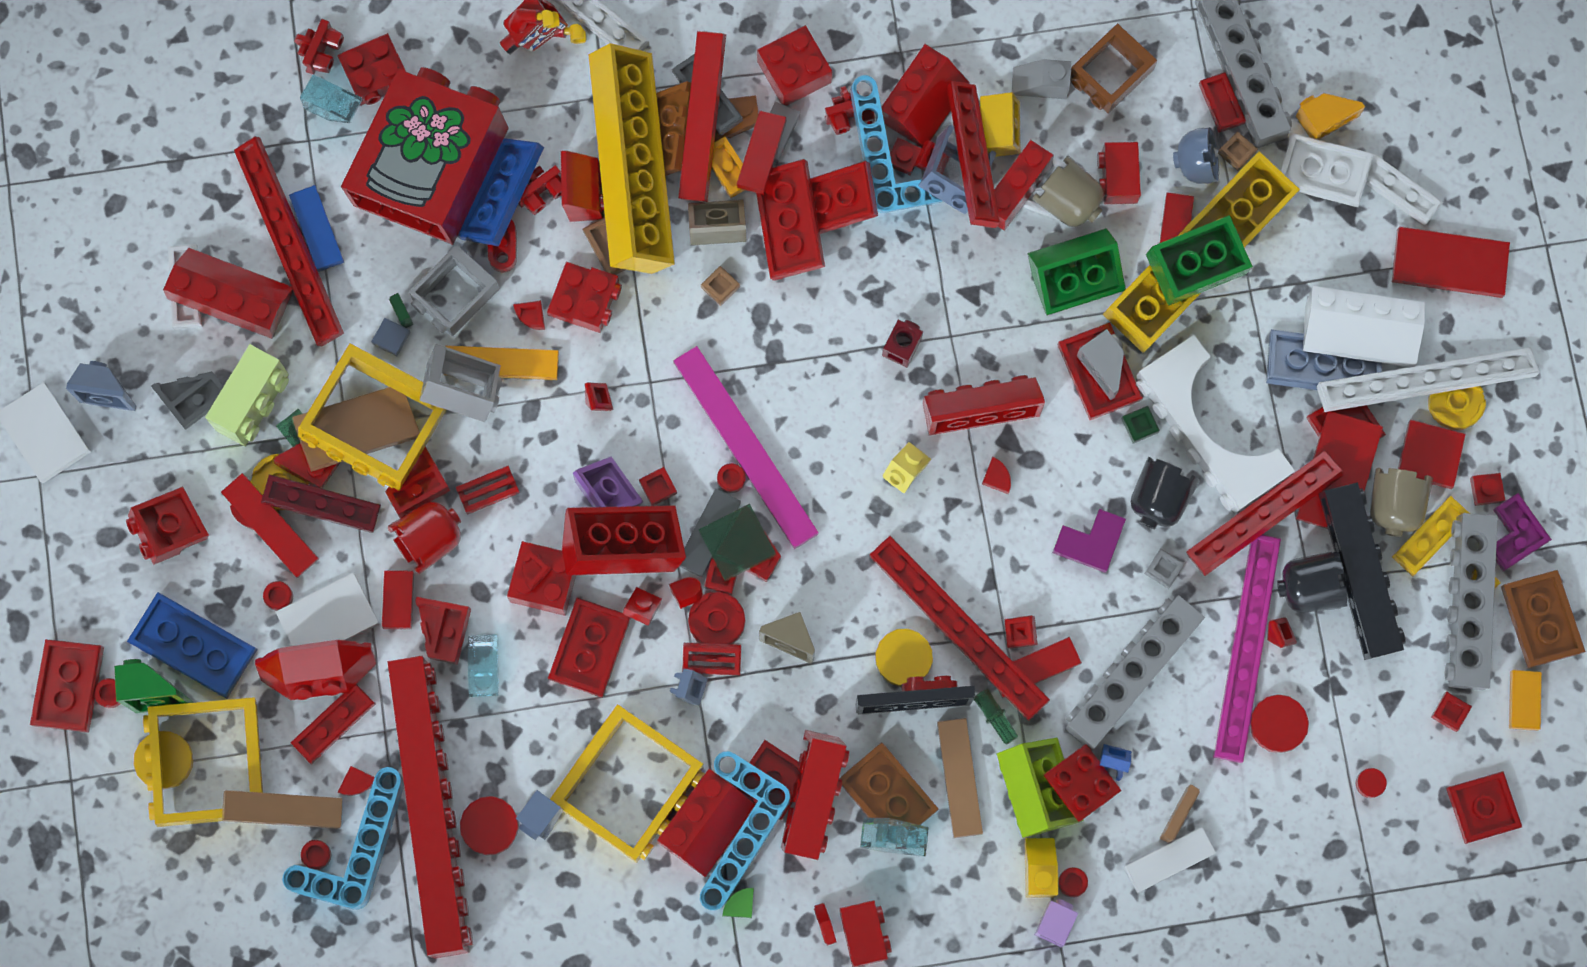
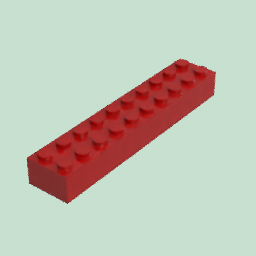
[387,656,473,959]

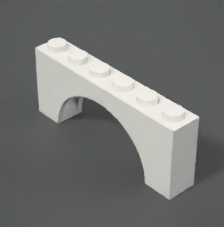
[1136,335,1295,515]

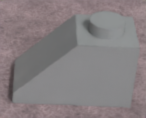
[1012,59,1071,99]
[1077,329,1124,400]

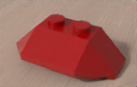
[255,640,376,700]

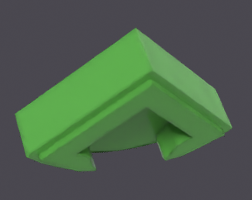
[722,888,754,918]

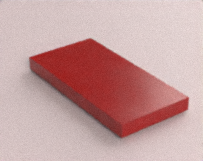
[756,159,825,281]
[1391,227,1510,298]
[1295,411,1383,529]

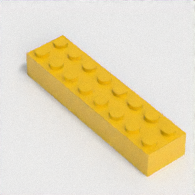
[588,43,675,274]
[1102,151,1300,353]

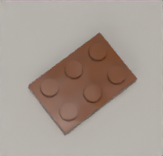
[1501,570,1586,669]
[839,742,939,848]

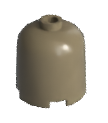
[1032,155,1104,227]
[1370,468,1433,537]

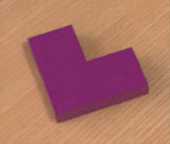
[1493,493,1552,572]
[1052,509,1126,573]

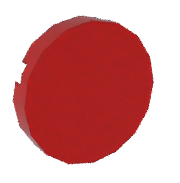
[688,592,746,644]
[1250,694,1309,753]
[460,796,519,856]

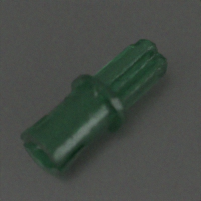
[974,688,1018,745]

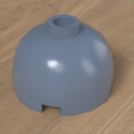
[1173,127,1219,184]

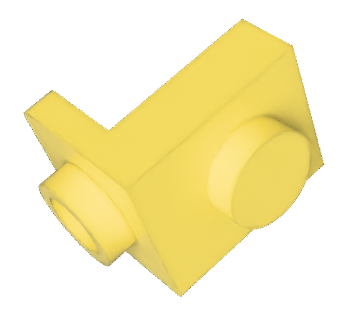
[883,442,931,493]

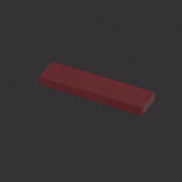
[261,474,381,533]

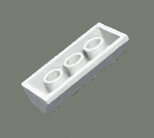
[1303,286,1425,367]

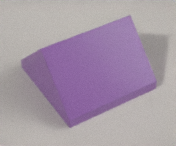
[573,456,643,507]

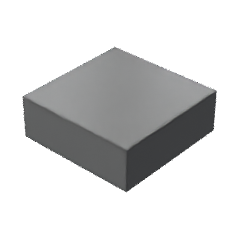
[1144,548,1185,589]

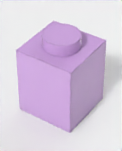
[1034,899,1078,947]

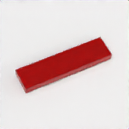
[221,473,319,578]

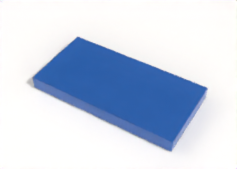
[457,138,544,246]
[127,592,258,699]

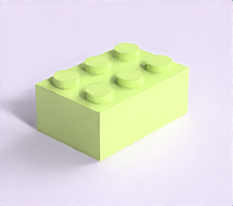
[205,344,289,447]

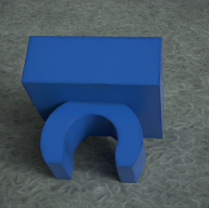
[1100,744,1132,781]

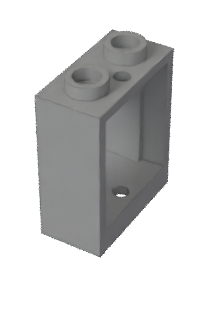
[409,244,499,336]
[419,344,503,422]

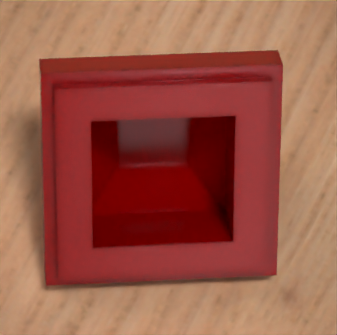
[584,382,613,411]
[1267,617,1297,648]

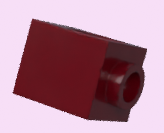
[882,319,923,368]

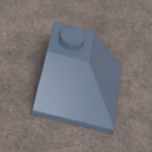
[66,361,136,411]

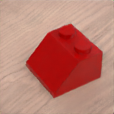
[561,151,604,222]

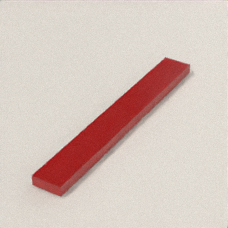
[234,136,344,347]
[869,536,1050,721]

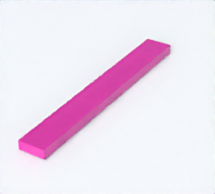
[673,346,819,550]
[1213,535,1281,763]

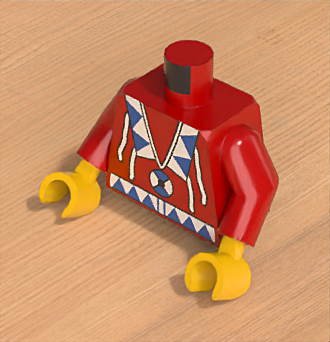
[500,0,586,55]

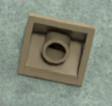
[688,200,746,246]
[759,612,815,664]

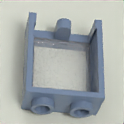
[918,125,996,214]

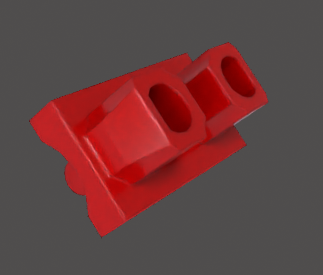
[294,19,344,75]
[824,86,875,135]
[518,165,561,215]

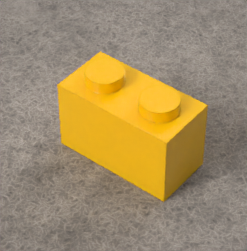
[980,92,1021,157]

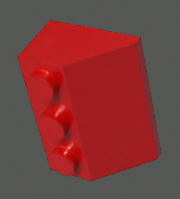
[881,44,970,148]
[657,769,755,878]

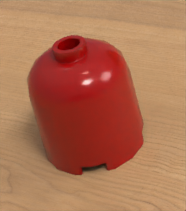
[388,502,461,574]

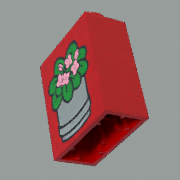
[341,67,509,245]

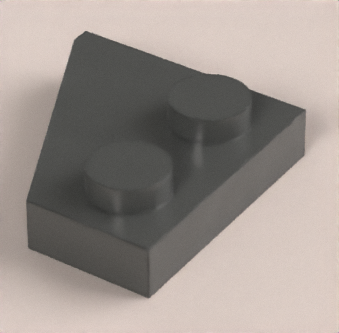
[151,371,224,430]

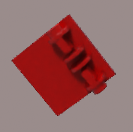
[1043,744,1122,822]

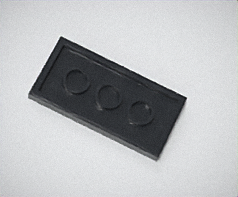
[855,686,975,715]

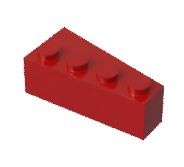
[781,730,849,860]

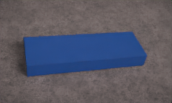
[289,185,344,272]

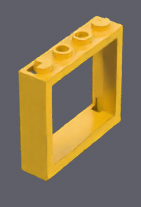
[298,343,446,491]
[143,697,263,827]
[550,704,705,863]

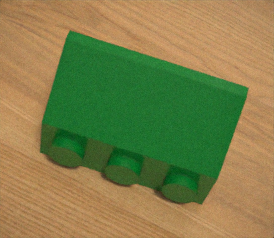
[1027,228,1126,315]
[114,659,194,713]

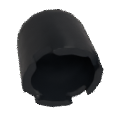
[1130,457,1200,530]
[1277,552,1347,613]

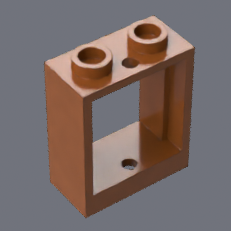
[1070,23,1157,114]

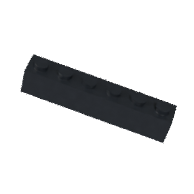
[1319,482,1406,660]

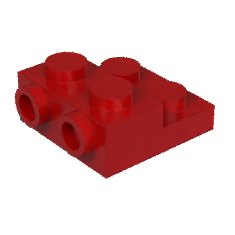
[337,33,406,106]
[547,262,622,333]
[126,486,209,565]

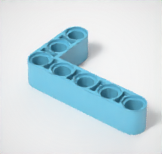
[850,75,943,213]
[700,751,791,910]
[282,767,404,910]

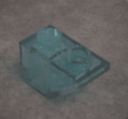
[300,75,363,123]
[860,818,929,857]

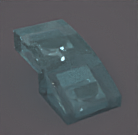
[468,634,499,697]

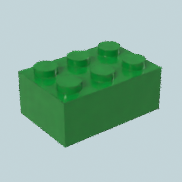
[1145,215,1253,306]

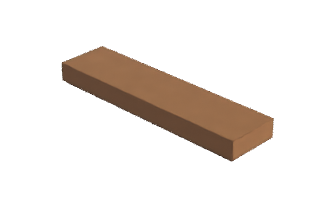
[937,718,983,838]
[222,790,342,829]

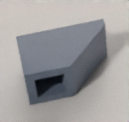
[516,790,564,841]

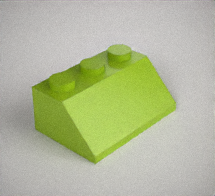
[996,737,1084,838]

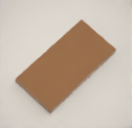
[292,387,420,472]

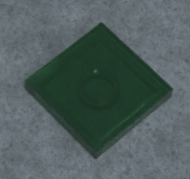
[698,504,776,581]

